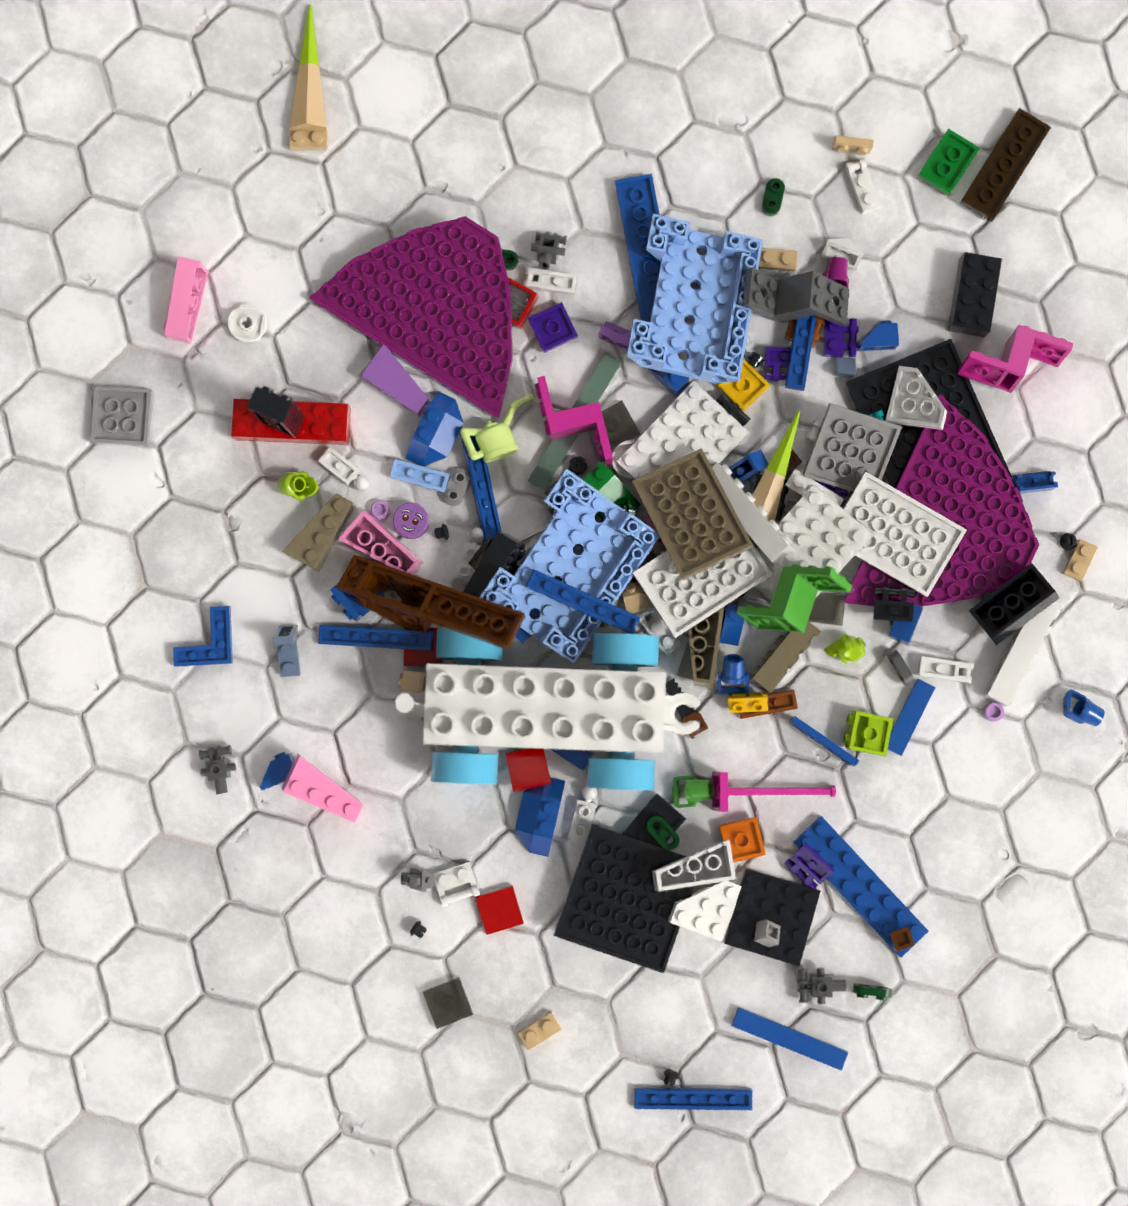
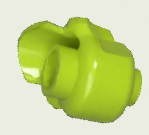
[278,471,319,501]
[824,634,866,664]

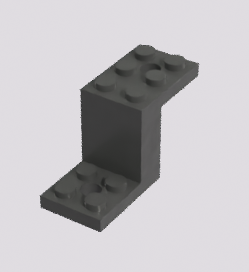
[743,268,850,326]

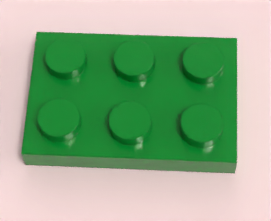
[917,128,980,196]

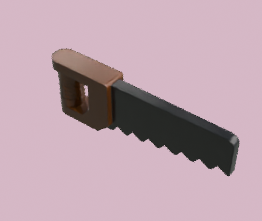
[666,678,708,739]

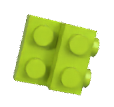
[842,711,893,757]

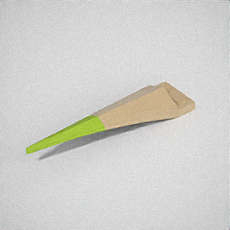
[289,4,328,150]
[746,410,800,548]

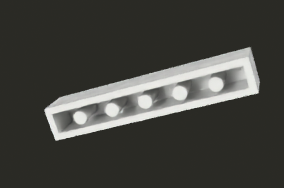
[712,462,793,564]
[983,601,1061,706]

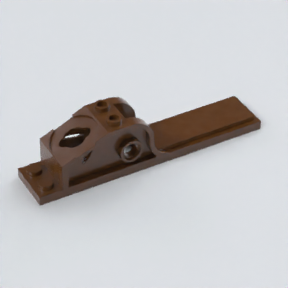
[336,555,525,650]

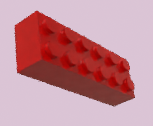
[231,399,351,445]

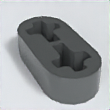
[887,650,915,686]

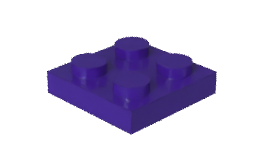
[528,302,578,353]

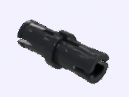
[716,392,751,427]

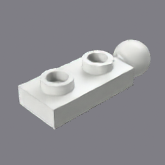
[318,447,369,491]
[453,528,484,582]
[568,785,597,842]

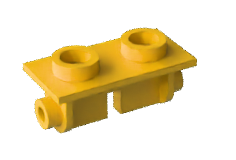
[728,692,768,713]

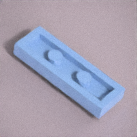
[390,459,450,493]

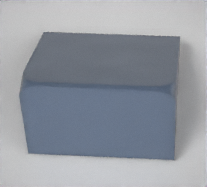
[835,357,856,378]

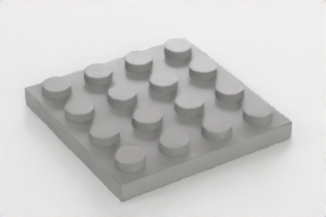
[803,402,902,492]

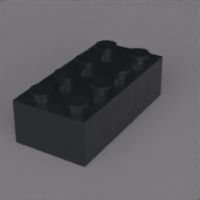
[948,252,1002,338]
[246,386,305,438]
[463,531,526,597]
[969,563,1059,645]

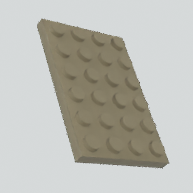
[632,448,753,581]

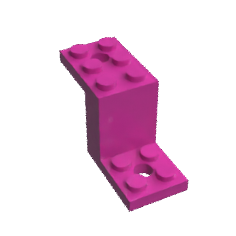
[957,325,1074,393]
[535,376,613,466]

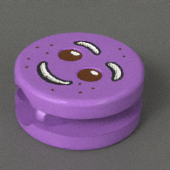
[393,502,429,539]

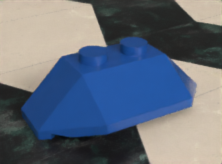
[405,392,464,467]
[515,778,565,857]

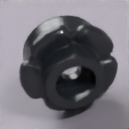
[747,352,765,368]
[569,457,587,475]

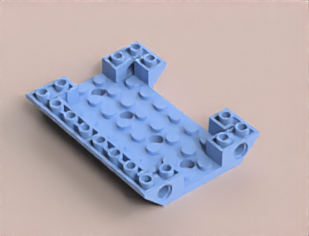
[627,213,763,384]
[480,469,660,663]

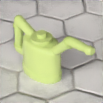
[460,394,534,463]

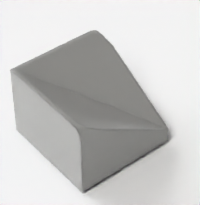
[754,920,781,947]

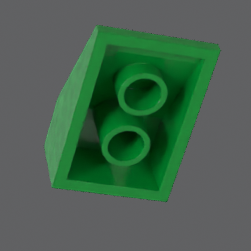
[583,462,641,520]

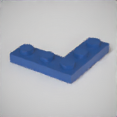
[173,606,233,667]

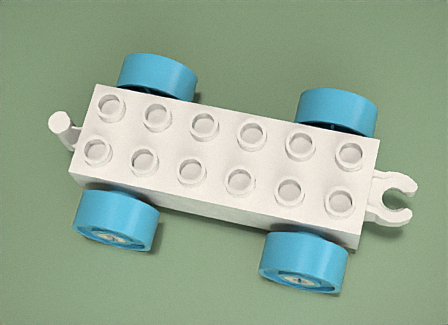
[395,628,700,790]

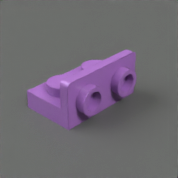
[598,321,631,351]

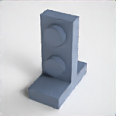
[273,625,301,677]

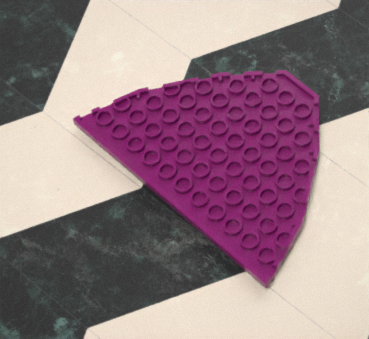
[309,216,513,418]
[843,394,1039,607]

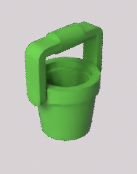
[672,775,714,808]

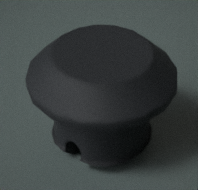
[434,524,449,540]
[1060,533,1077,550]
[410,921,427,938]
[663,1069,680,1087]

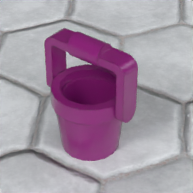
[822,257,849,288]

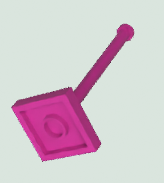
[712,772,836,812]

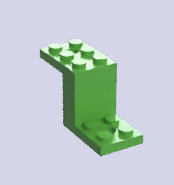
[736,564,852,633]

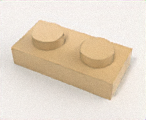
[832,135,874,155]
[758,249,797,271]
[1062,539,1098,582]
[518,1012,562,1050]

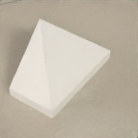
[821,238,863,270]

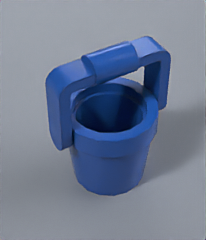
[717,654,749,695]
[1063,689,1105,726]

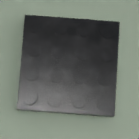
[724,868,821,966]

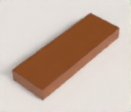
[739,690,798,719]

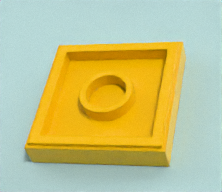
[717,359,770,412]

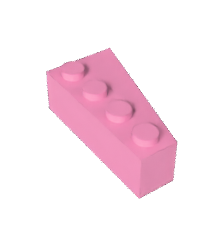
[163,256,209,344]
[338,511,424,574]
[281,754,363,822]

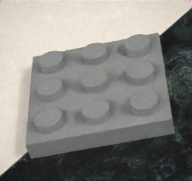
[90,386,153,446]

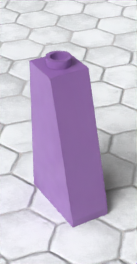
[361,345,430,417]

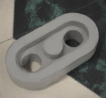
[444,469,470,506]

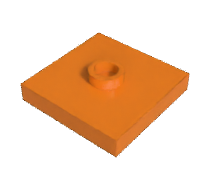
[719,817,766,863]

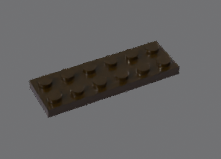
[960,108,1051,222]

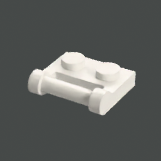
[433,861,480,907]

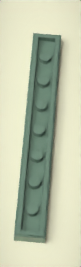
[528,352,622,491]

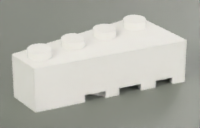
[652,840,736,891]

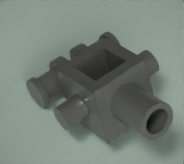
[531,231,567,270]
[199,745,236,795]
[797,967,846,1004]

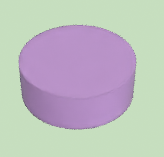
[371,500,391,520]
[983,702,1004,722]

